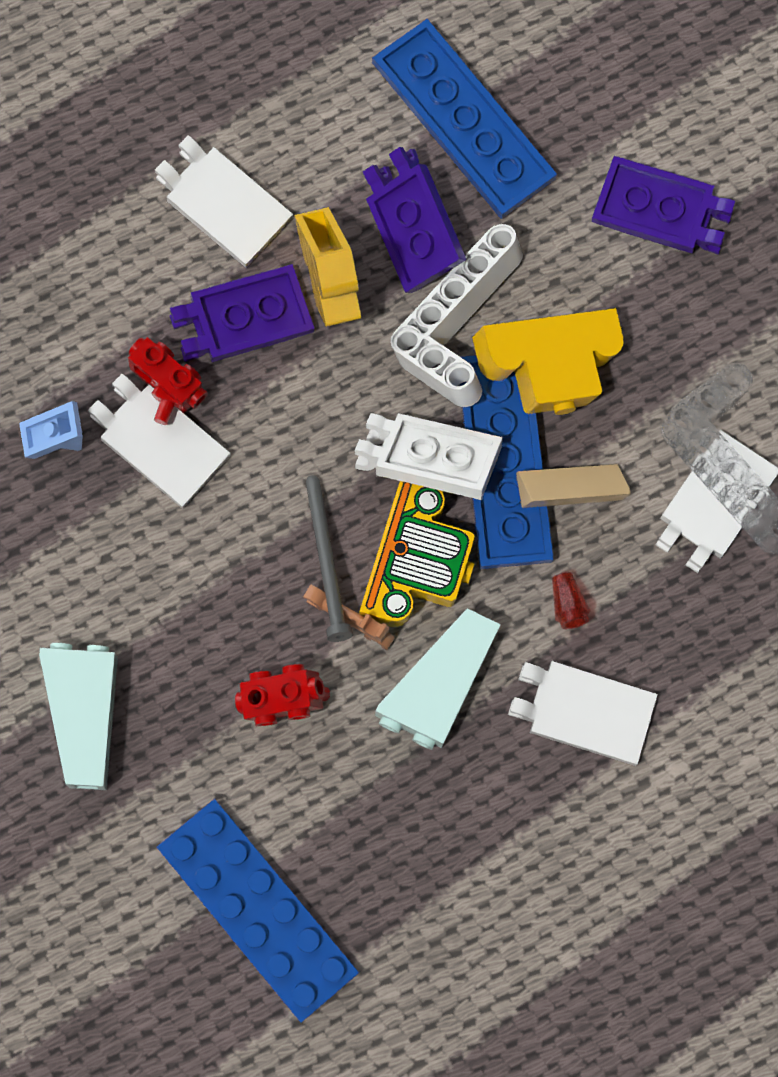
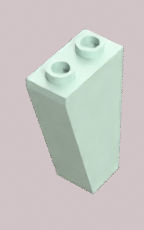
[375,609,501,750]
[39,643,118,790]

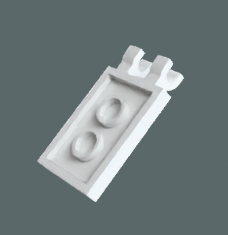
[155,135,293,268]
[88,374,231,509]
[355,413,502,500]
[655,430,778,573]
[508,661,657,766]

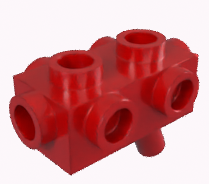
[128,337,208,425]
[235,664,330,726]

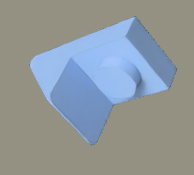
[19,401,83,459]

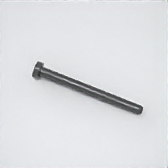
[306,475,353,642]

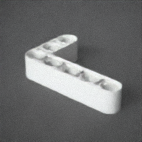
[391,224,523,407]

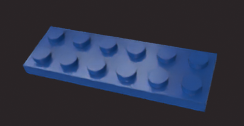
[372,19,557,219]
[459,355,553,569]
[157,799,359,1023]

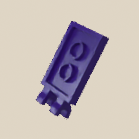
[362,147,467,293]
[592,156,735,254]
[170,264,315,362]

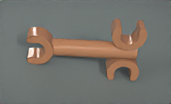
[303,585,395,650]

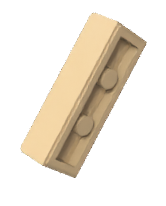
[516,464,631,508]

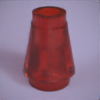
[551,572,591,629]

